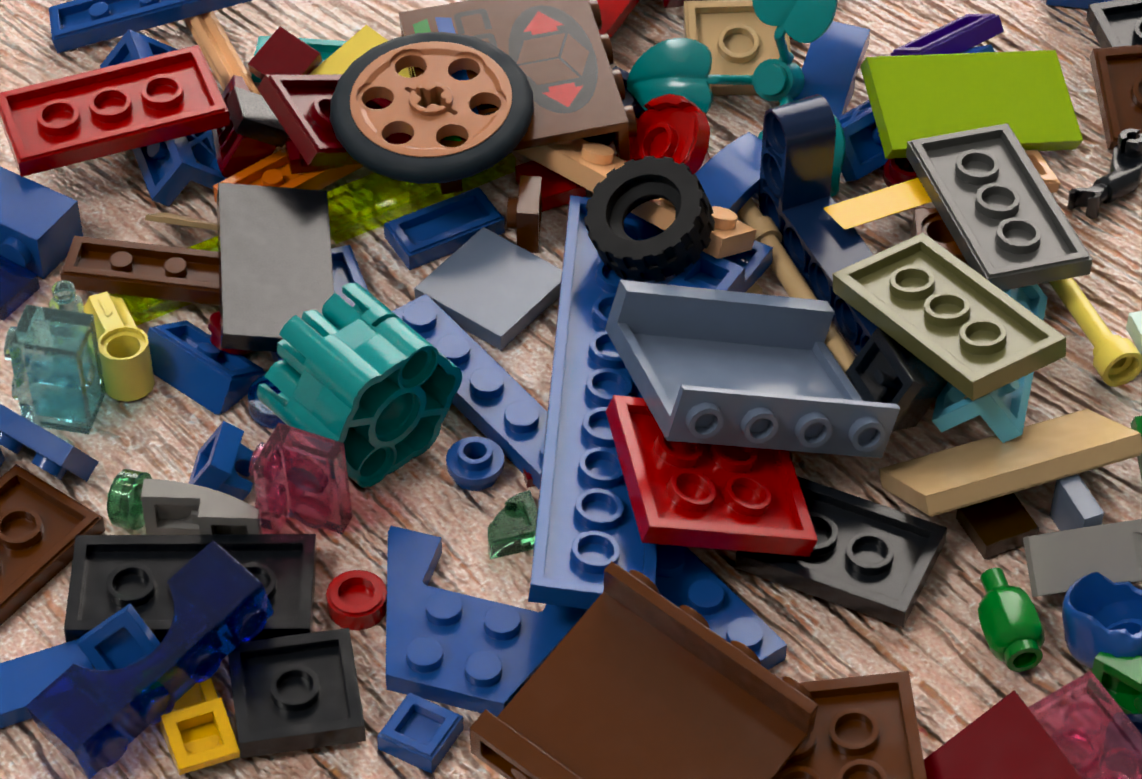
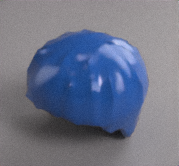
[1062,572,1142,669]

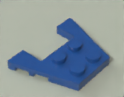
[386,526,588,717]

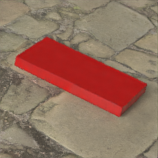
[0,45,230,177]

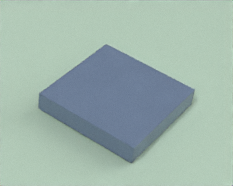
[414,227,562,350]

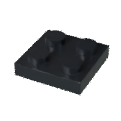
[226,628,366,758]

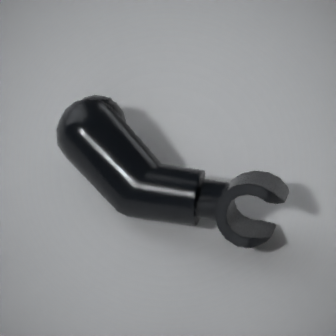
[1067,128,1142,219]

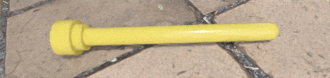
[1049,278,1142,387]

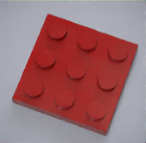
[606,395,818,557]

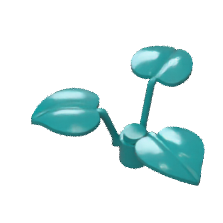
[627,0,845,197]

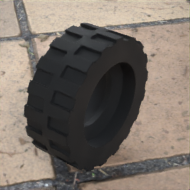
[584,156,715,283]

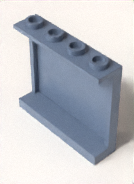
[605,280,900,458]

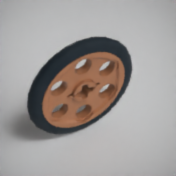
[330,32,534,184]

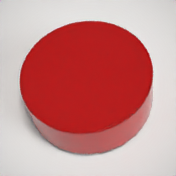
[326,570,387,630]

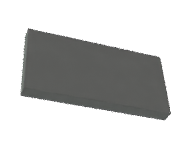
[906,123,1092,291]

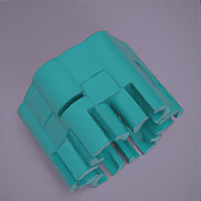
[257,283,462,488]

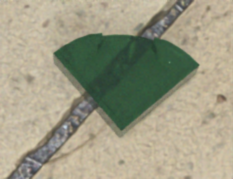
[488,490,537,559]

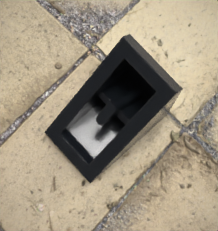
[845,327,948,431]

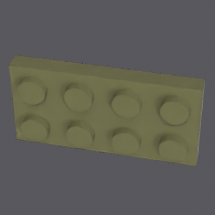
[832,233,1066,401]

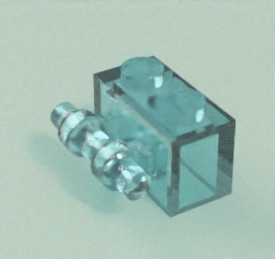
[4,280,106,435]

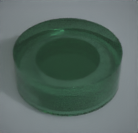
[107,469,152,530]

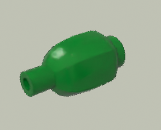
[978,568,1045,672]

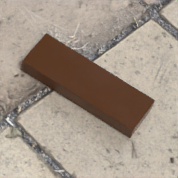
[60,236,220,306]

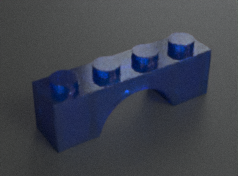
[26,540,274,779]

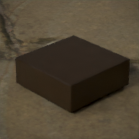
[956,493,1039,559]

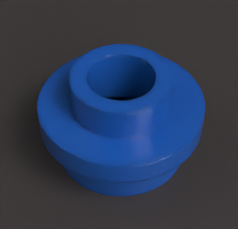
[446,436,504,491]

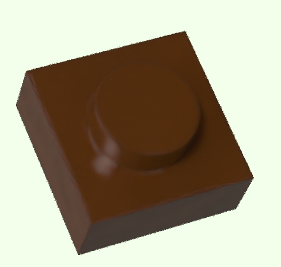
[507,175,542,253]

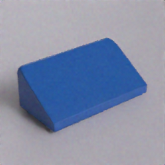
[147,320,267,415]

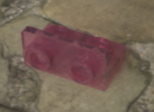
[249,423,353,534]

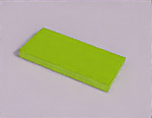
[860,50,1083,159]

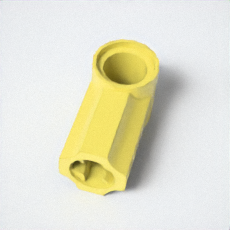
[77,291,155,402]

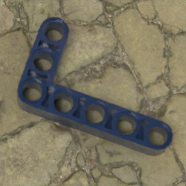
[758,94,879,355]

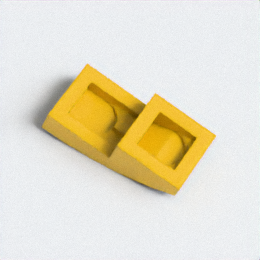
[144,655,240,775]

